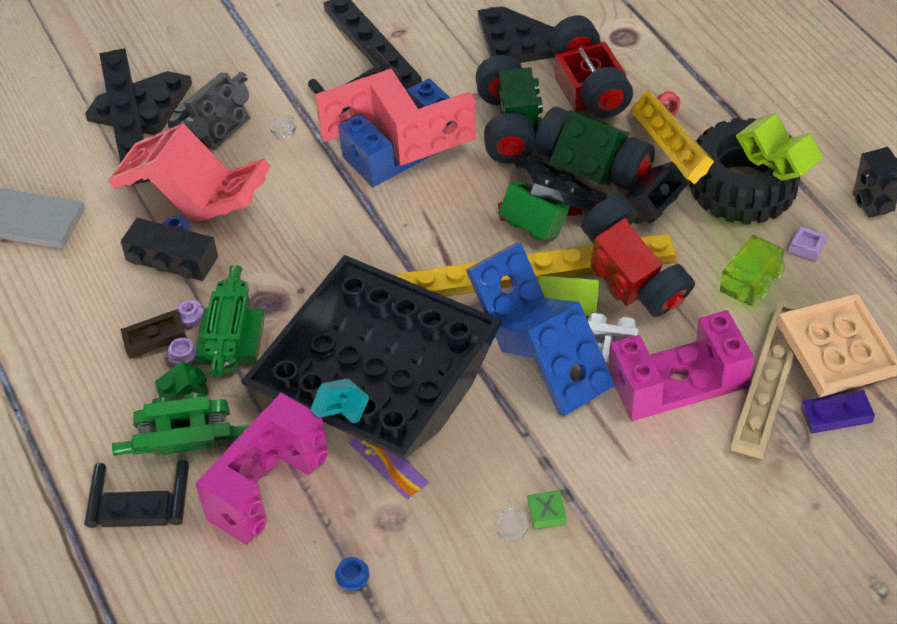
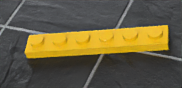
[630,89,714,184]

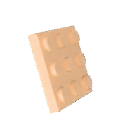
[776,294,897,397]

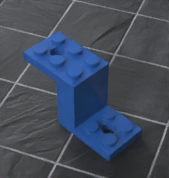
[466,242,615,416]

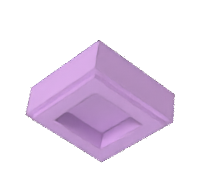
[788,226,827,262]

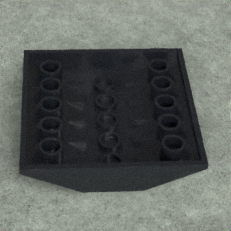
[241,255,501,459]

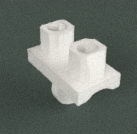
[588,313,638,363]

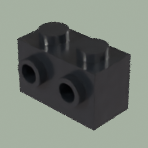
[853,147,897,218]
[625,161,689,224]

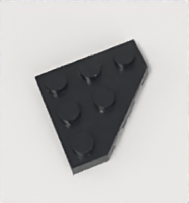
[478,6,555,63]
[85,71,192,135]
[514,154,608,211]

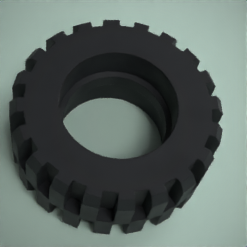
[689,118,800,224]

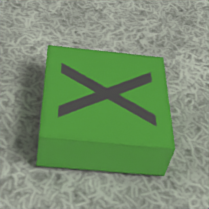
[527,490,567,529]

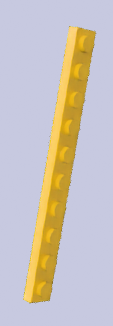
[392,233,677,297]

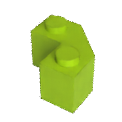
[736,113,823,181]

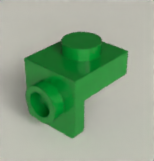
[155,361,209,401]

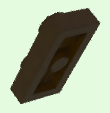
[120,309,187,359]

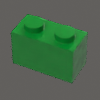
[498,181,570,241]

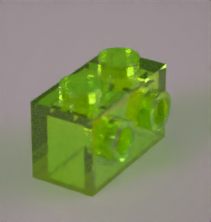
[720,235,786,307]

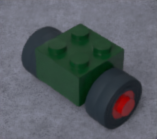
[476,55,543,164]
[535,107,655,191]

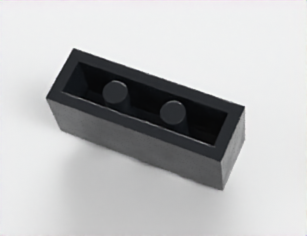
[120,217,218,281]

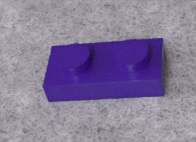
[801,390,875,434]

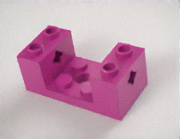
[609,310,754,421]
[195,393,329,545]

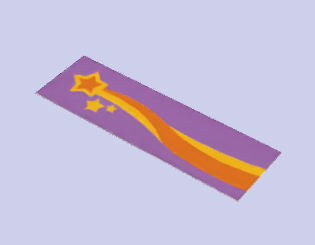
[348,437,429,500]

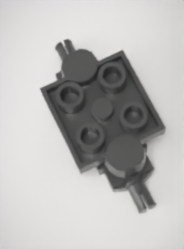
[167,72,250,149]

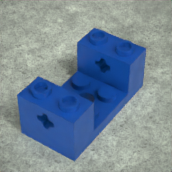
[338,78,452,188]

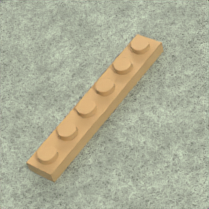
[730,301,804,459]

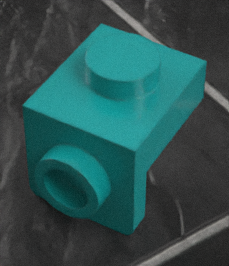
[310,378,369,423]

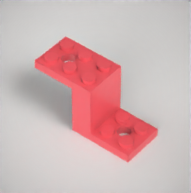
[314,69,476,166]
[108,123,271,224]

